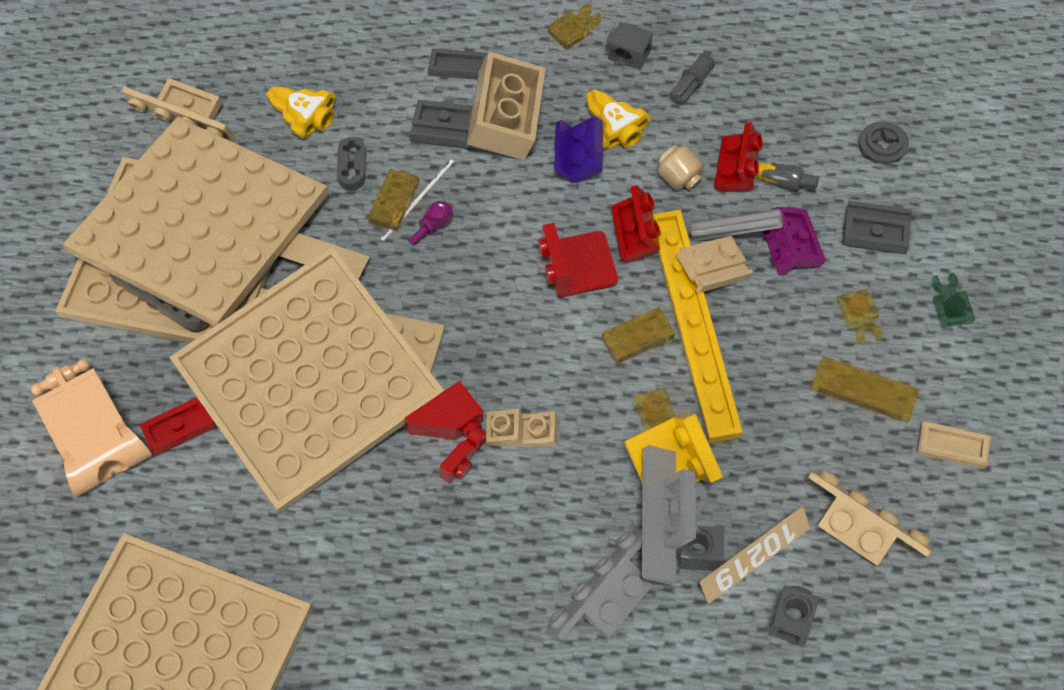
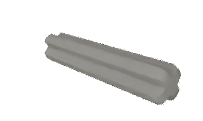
[690,209,783,241]

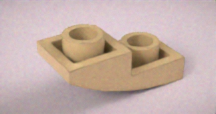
[486,409,558,447]

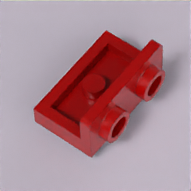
[611,185,661,263]

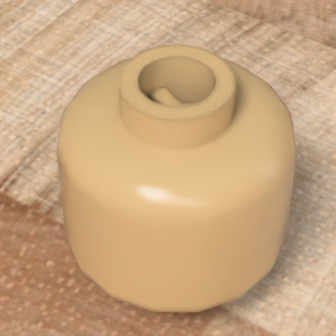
[658,145,704,191]

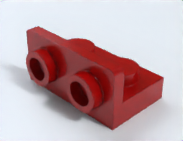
[714,122,763,192]

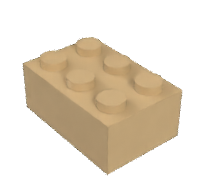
[467,51,546,160]

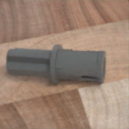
[670,53,715,103]

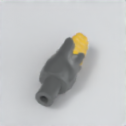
[755,162,819,191]

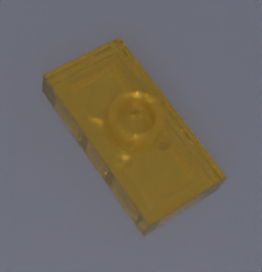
[367,169,419,231]

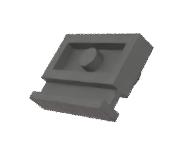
[409,99,473,148]
[843,201,912,254]

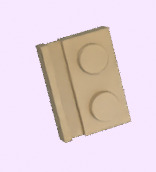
[676,236,754,293]

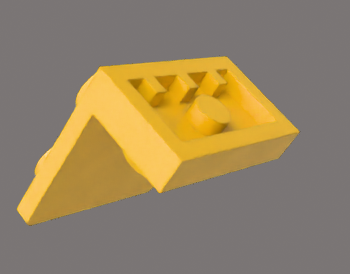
[624,412,723,483]

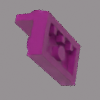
[762,207,826,276]

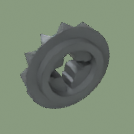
[859,122,909,166]

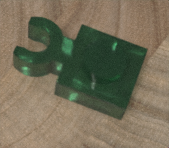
[931,273,975,328]

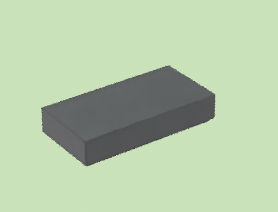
[428,49,487,80]

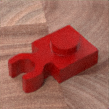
[440,426,486,484]

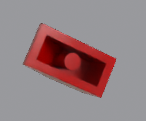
[405,381,484,440]

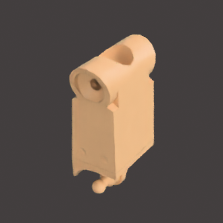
[31,359,153,498]

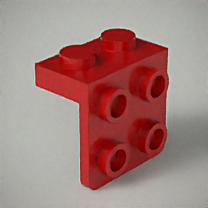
[538,223,618,298]

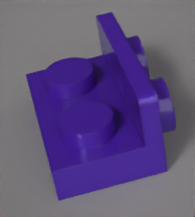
[554,116,603,183]

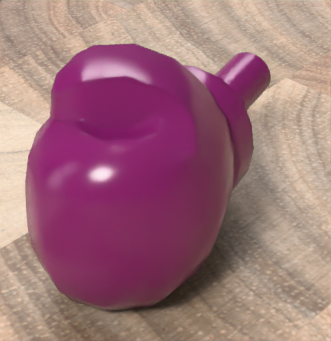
[408,201,454,245]

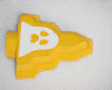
[266,87,336,139]
[586,89,652,150]

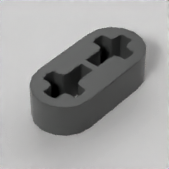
[337,137,367,191]

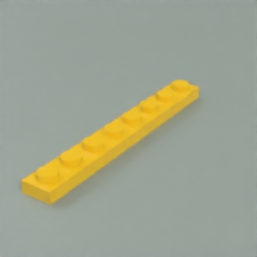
[653,209,743,444]

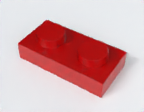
[139,397,216,456]

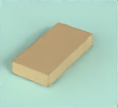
[917,421,991,469]

